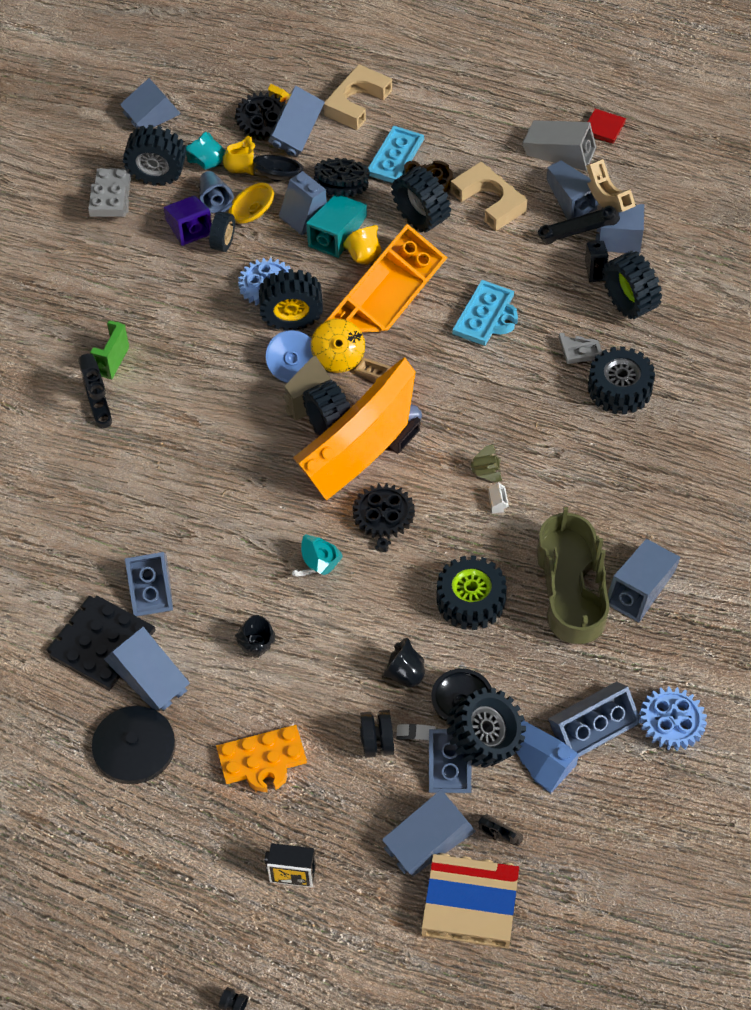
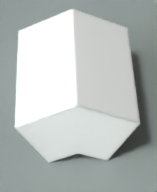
[488,482,509,514]

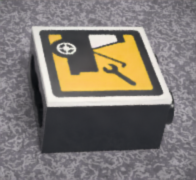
[264,843,316,888]

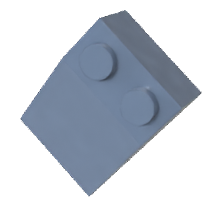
[125,552,173,617]
[429,729,472,793]

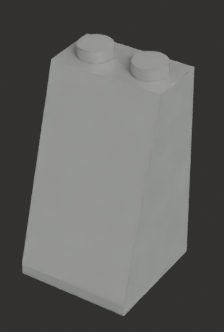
[522,120,597,171]

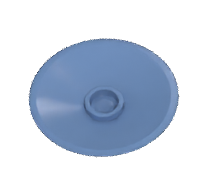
[266,330,313,383]

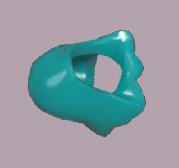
[186,132,226,170]

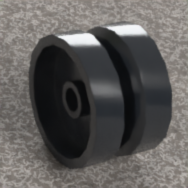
[360,710,394,758]

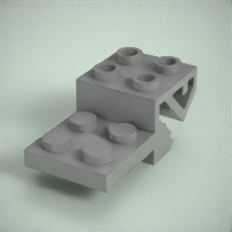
[88,168,131,217]

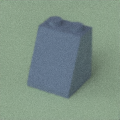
[120,78,180,129]
[279,171,327,235]
[595,204,645,254]

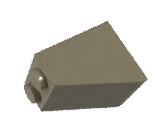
[283,356,332,421]

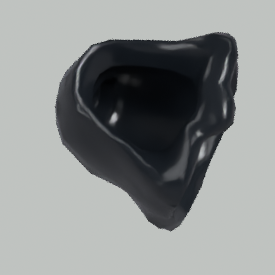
[382,638,425,688]

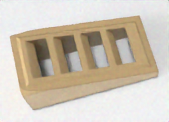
[354,358,391,383]

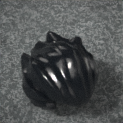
[235,615,276,658]

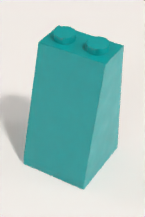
[306,195,367,258]

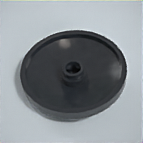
[92,706,175,784]

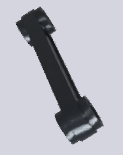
[538,206,620,244]

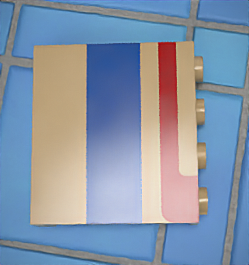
[422,853,519,949]

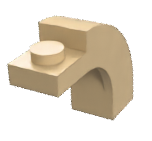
[586,159,636,213]

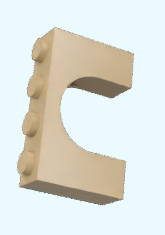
[323,64,392,130]
[450,162,527,231]

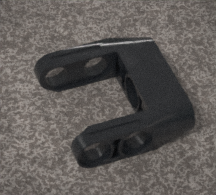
[78,353,112,428]

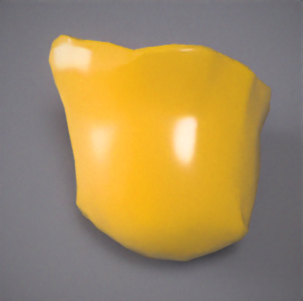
[223,136,255,175]
[343,225,381,265]

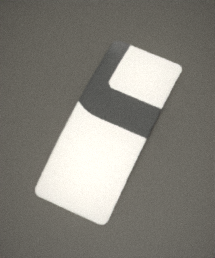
[396,724,436,740]

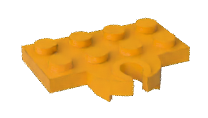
[216,725,307,792]

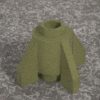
[471,444,502,482]

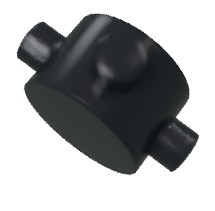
[375,538,391,553]

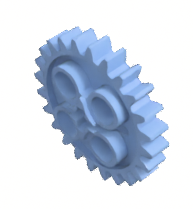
[238,258,290,306]
[639,687,707,751]

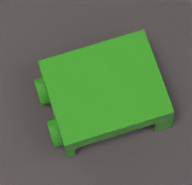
[90,320,129,380]

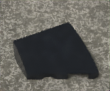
[478,814,523,846]

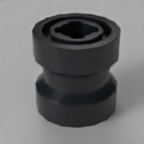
[218,987,249,1010]

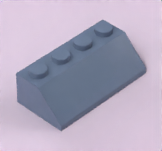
[548,681,640,757]

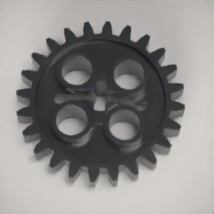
[235,92,284,140]
[353,483,415,540]

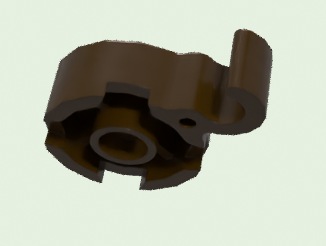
[404,161,453,192]

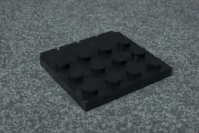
[46,595,156,691]

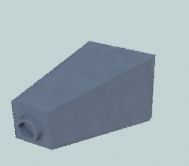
[547,160,598,220]

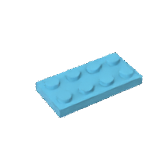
[368,126,424,183]

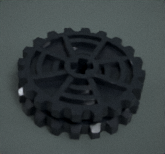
[314,158,370,197]

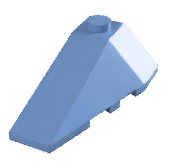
[516,721,579,794]

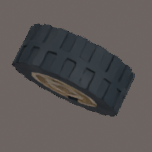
[209,211,235,252]

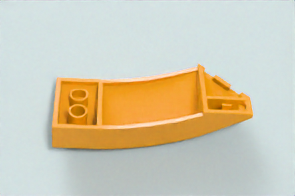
[325,224,447,333]
[293,357,416,501]

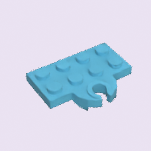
[452,280,518,346]

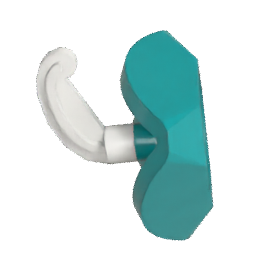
[292,534,343,577]

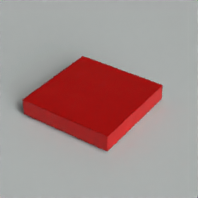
[588,108,626,144]

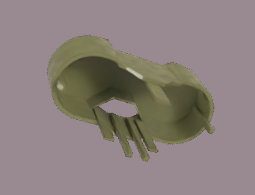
[537,507,609,644]

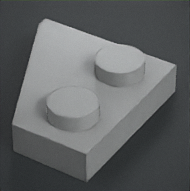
[559,333,602,364]

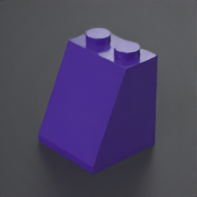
[163,195,212,246]

